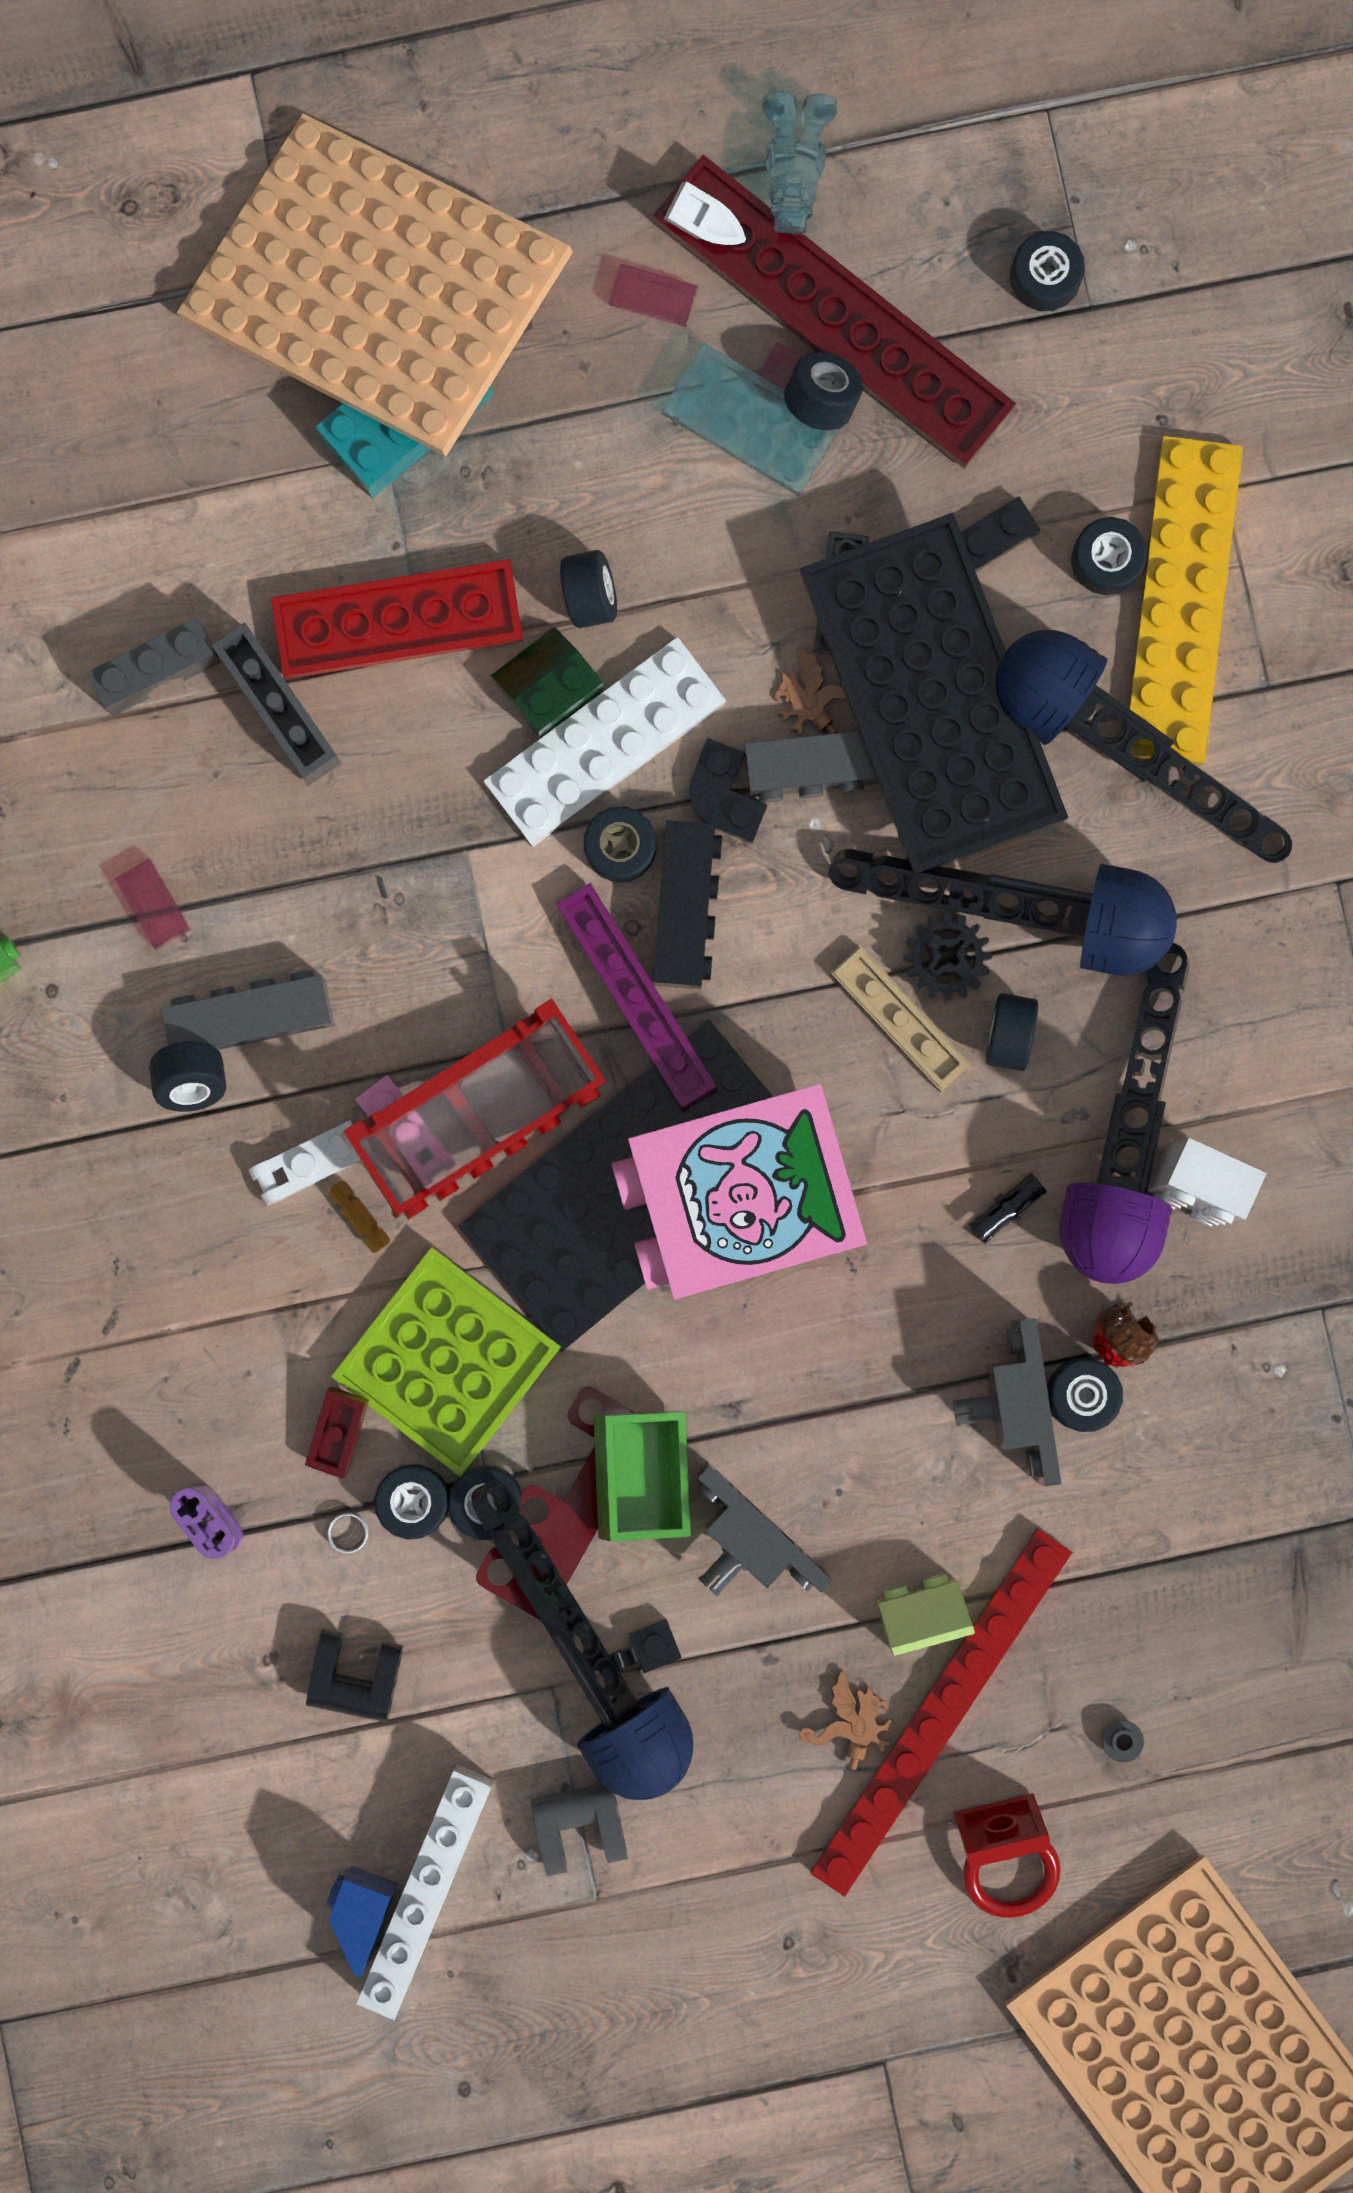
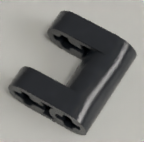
[306,1629,403,1722]

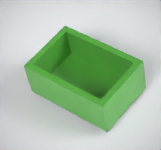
[593,1411,691,1542]

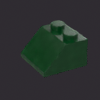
[491,627,604,739]

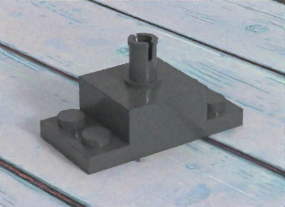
[953,1318,1062,1487]
[698,1462,832,1597]

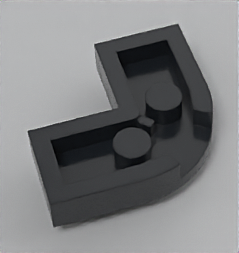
[689,738,768,844]

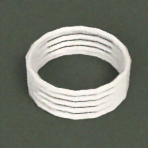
[327,1513,368,1553]

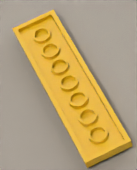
[1128,436,1243,765]

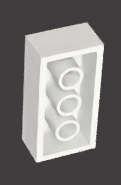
[1147,1138,1267,1227]

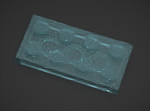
[662,343,841,496]

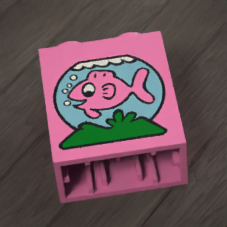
[611,1084,867,1300]

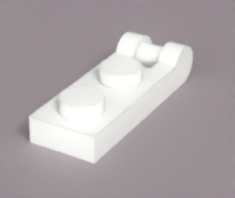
[248,1120,369,1207]

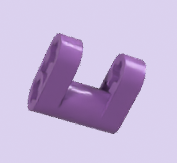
[170,1484,243,1559]

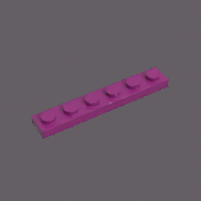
[556,883,718,1110]

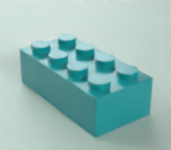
[315,384,494,499]

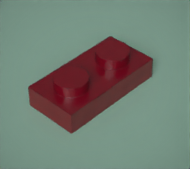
[305,1386,369,1479]

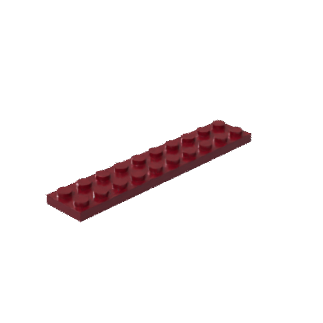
[652,155,1016,469]

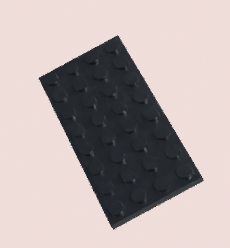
[799,513,1068,876]
[458,1020,773,1352]

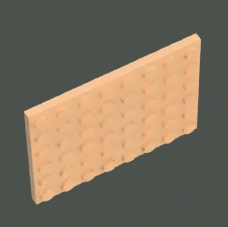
[177,113,573,457]
[1005,1854,1353,2193]

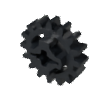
[903,912,992,1002]

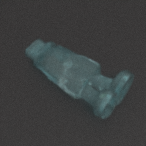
[762,90,837,234]

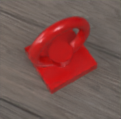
[954,1793,1061,1918]

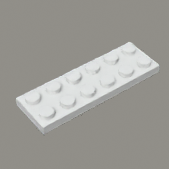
[484,637,726,847]

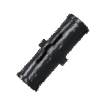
[968,1172,1047,1245]

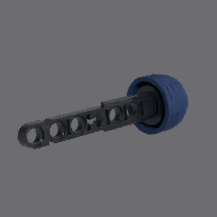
[996,630,1292,863]
[828,849,1177,975]
[471,1480,694,1800]

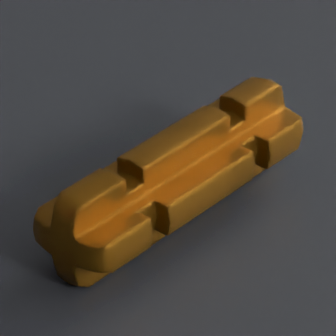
[327,1180,390,1253]

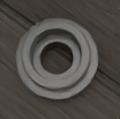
[1102,1720,1144,1762]

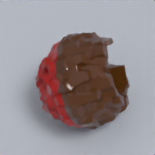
[1092,1302,1159,1368]

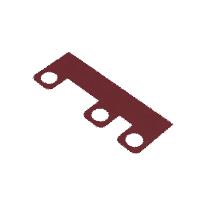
[476,1386,635,1621]

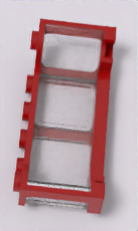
[341,998,606,1220]

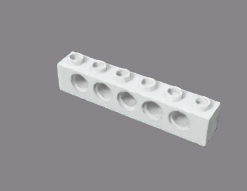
[356,1764,494,2021]

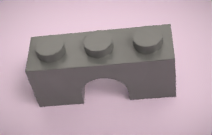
[87,618,221,716]

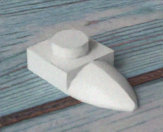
[664,181,746,245]

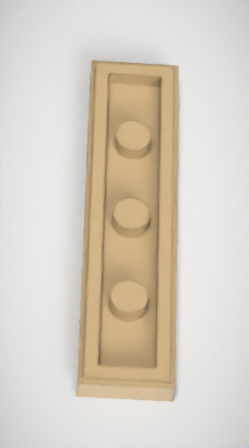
[830,946,971,1092]

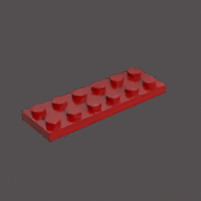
[271,559,523,679]

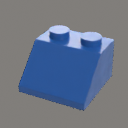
[326,1866,398,1977]

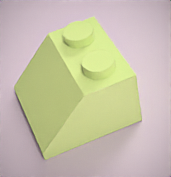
[876,1574,975,1656]

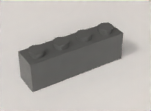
[211,622,341,786]
[744,731,881,803]
[161,970,335,1050]

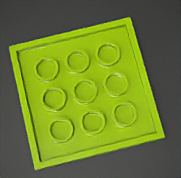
[331,1247,561,1477]

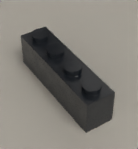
[653,820,722,990]

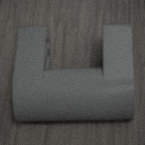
[531,1784,628,1877]

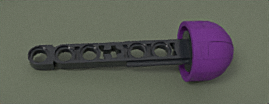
[1059,943,1189,1284]

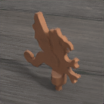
[774,647,847,735]
[799,1671,892,1770]

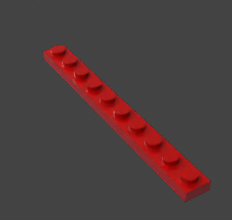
[810,1529,1073,1897]

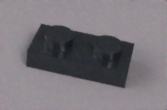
[961,496,1041,572]

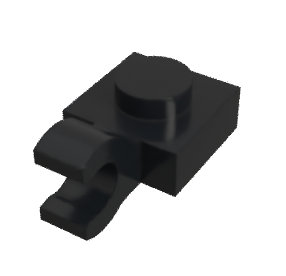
[609,1619,682,1673]

